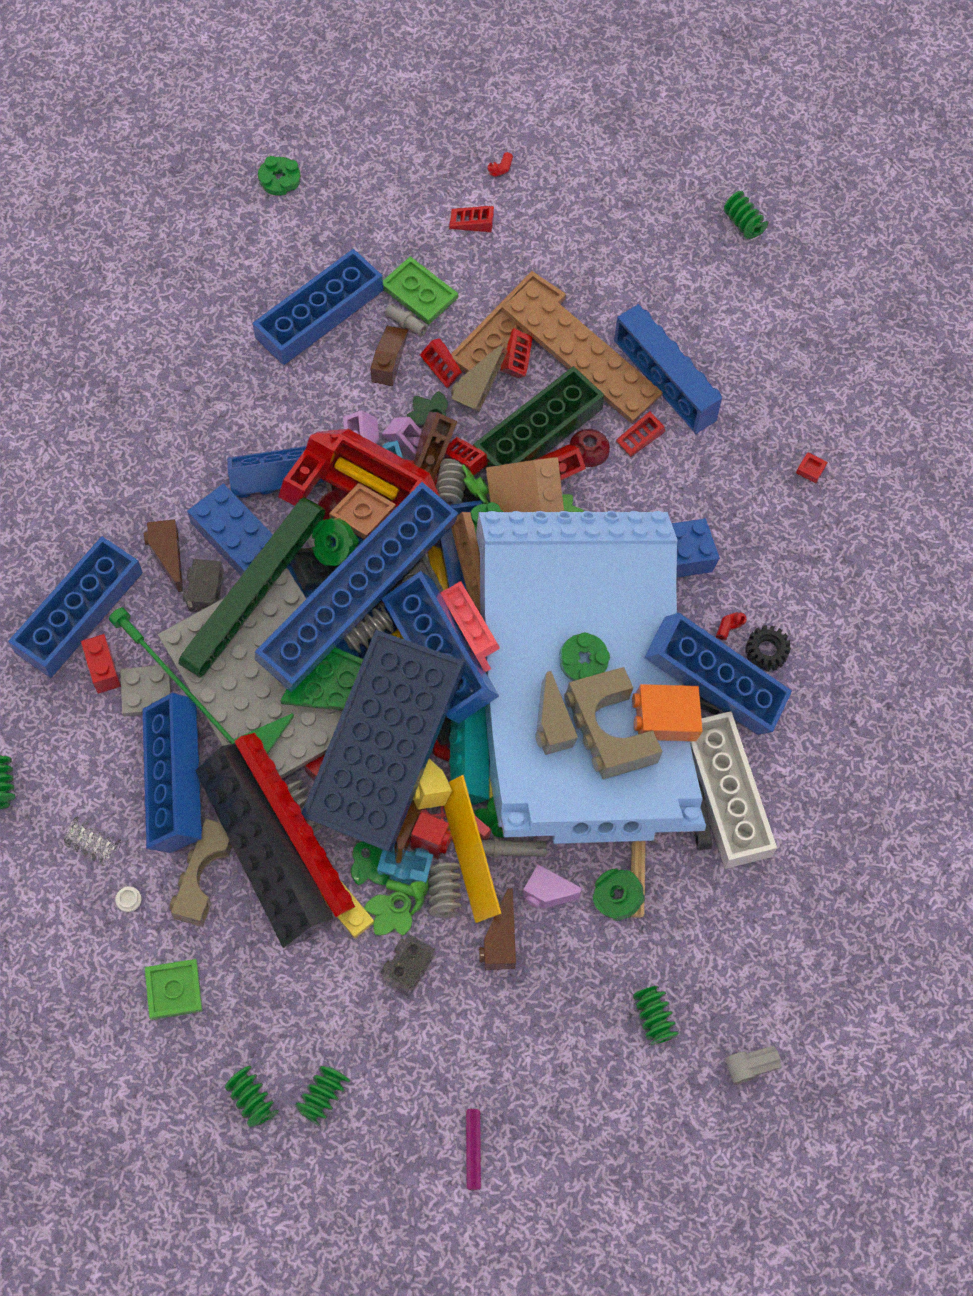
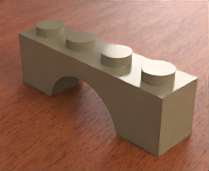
[169,819,232,927]

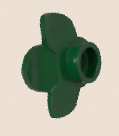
[407,391,448,426]

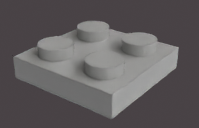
[120,664,171,717]

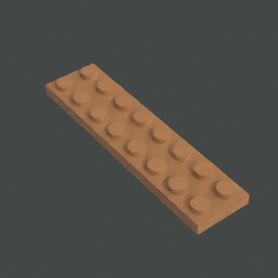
[502,280,663,424]

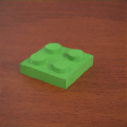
[145,959,203,1020]

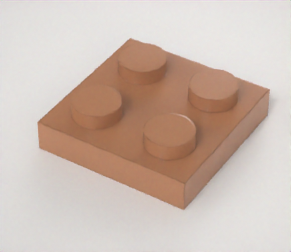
[329,483,396,540]

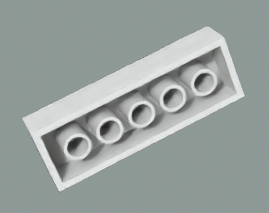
[690,712,777,869]

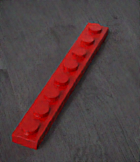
[234,733,355,917]

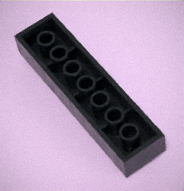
[195,743,333,948]

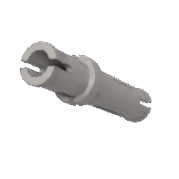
[481,838,547,858]

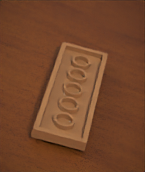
[451,271,566,373]

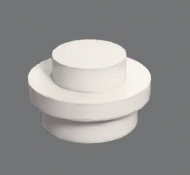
[116,887,142,912]

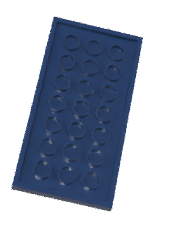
[302,630,467,853]

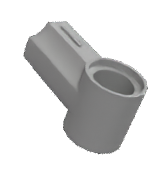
[725,1045,782,1085]

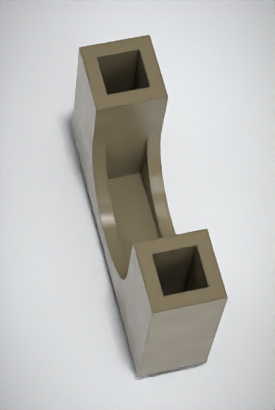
[564,667,663,779]

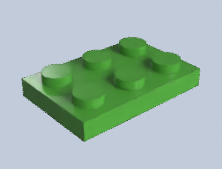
[383,256,458,325]

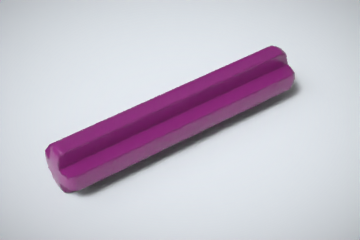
[466,1109,481,1191]

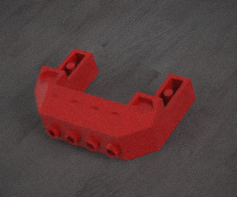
[278,429,440,507]

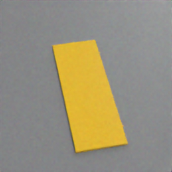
[444,775,501,923]

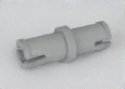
[385,303,428,337]

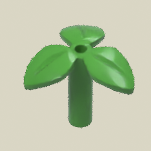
[386,878,429,916]

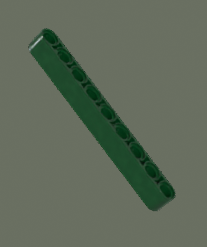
[178,497,325,678]

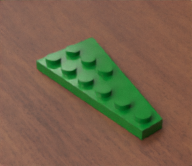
[280,647,363,711]

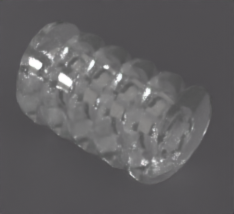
[64,816,121,866]

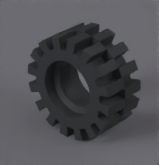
[745,625,791,672]

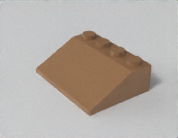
[486,457,564,512]

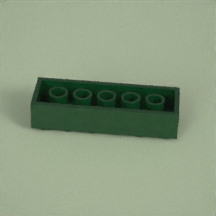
[473,366,605,470]

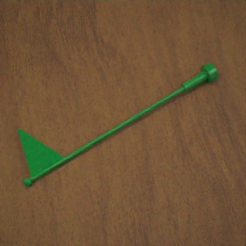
[109,607,294,754]

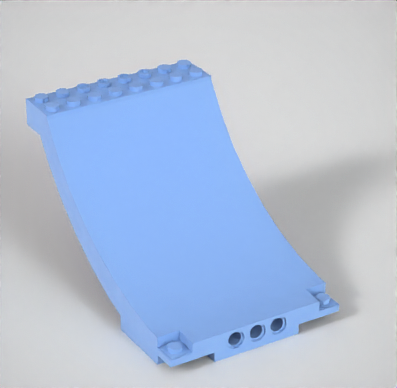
[476,511,706,844]

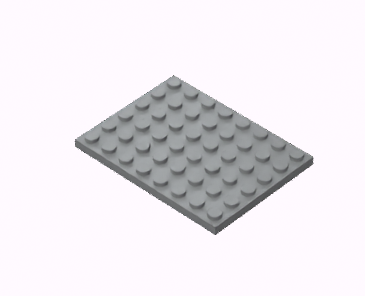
[158,568,342,778]

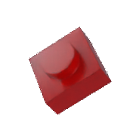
[796,452,828,483]

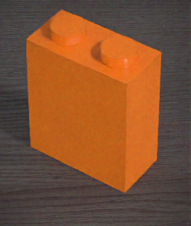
[632,684,703,741]

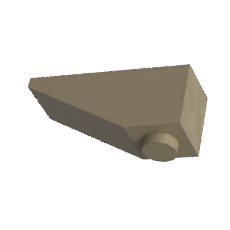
[451,345,508,412]
[535,671,578,755]

